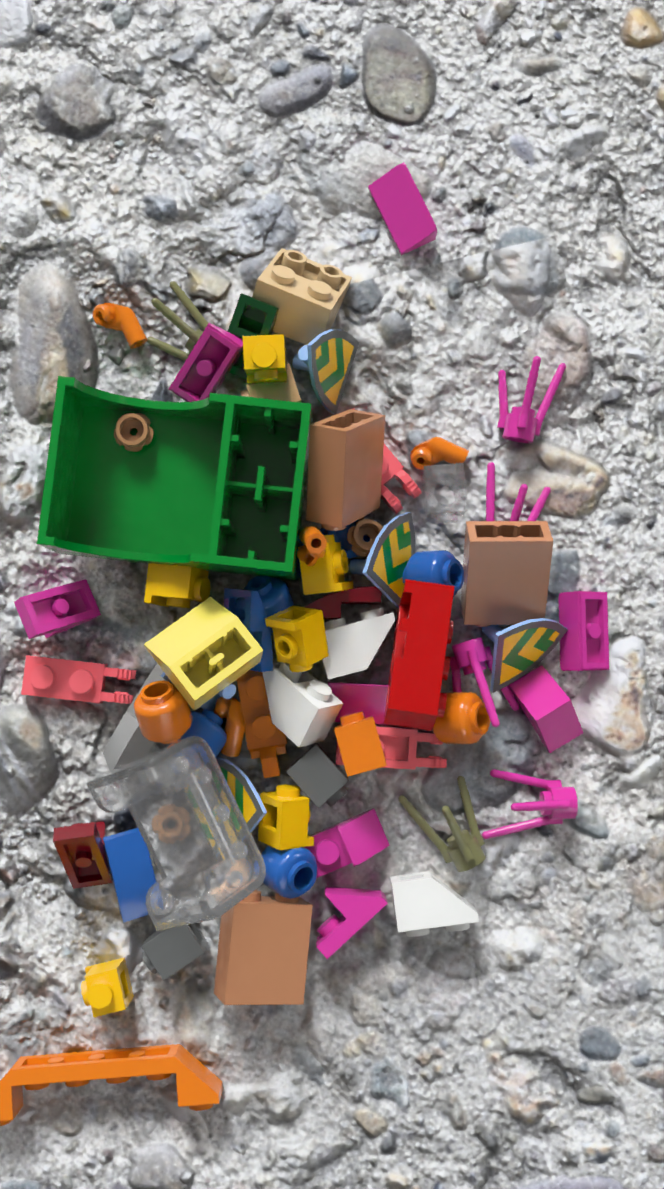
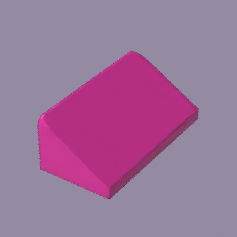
[368,162,438,256]
[169,323,243,402]
[558,591,609,671]
[328,682,388,725]

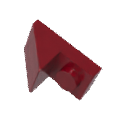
[53,821,113,889]

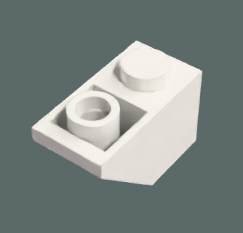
[323,608,395,680]
[263,658,344,747]
[390,871,479,937]

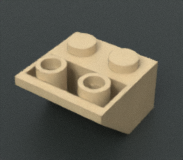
[252,248,352,345]

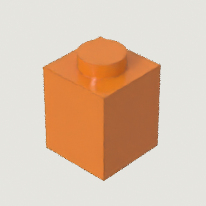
[334,711,387,777]

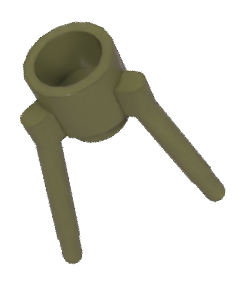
[147,281,209,361]
[398,776,486,872]

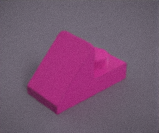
[14,579,101,639]
[305,808,390,878]
[316,887,388,959]

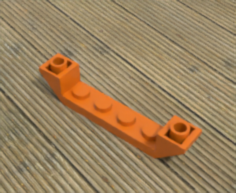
[0,1044,223,1126]

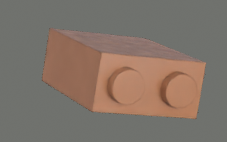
[306,409,386,531]
[461,521,553,627]
[214,889,313,1005]

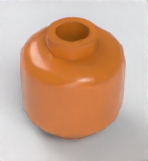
[134,680,193,744]
[433,692,490,744]

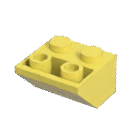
[144,597,263,711]

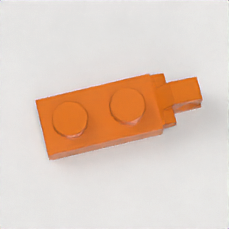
[237,670,288,778]

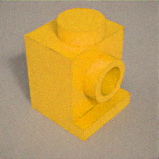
[242,334,287,384]
[298,534,354,595]
[144,563,211,608]
[265,606,329,672]
[258,784,314,850]
[81,957,134,1017]

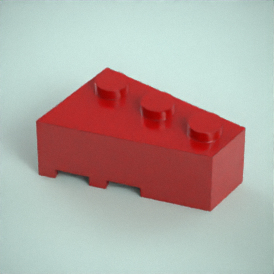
[383,579,455,731]

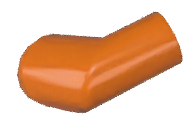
[92,303,148,349]
[410,437,469,470]
[297,526,327,567]
[214,697,245,757]

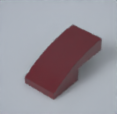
[305,586,381,619]

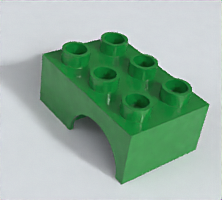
[37,376,313,580]

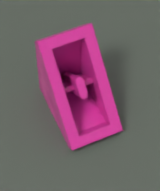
[508,665,583,753]

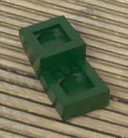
[227,293,279,380]

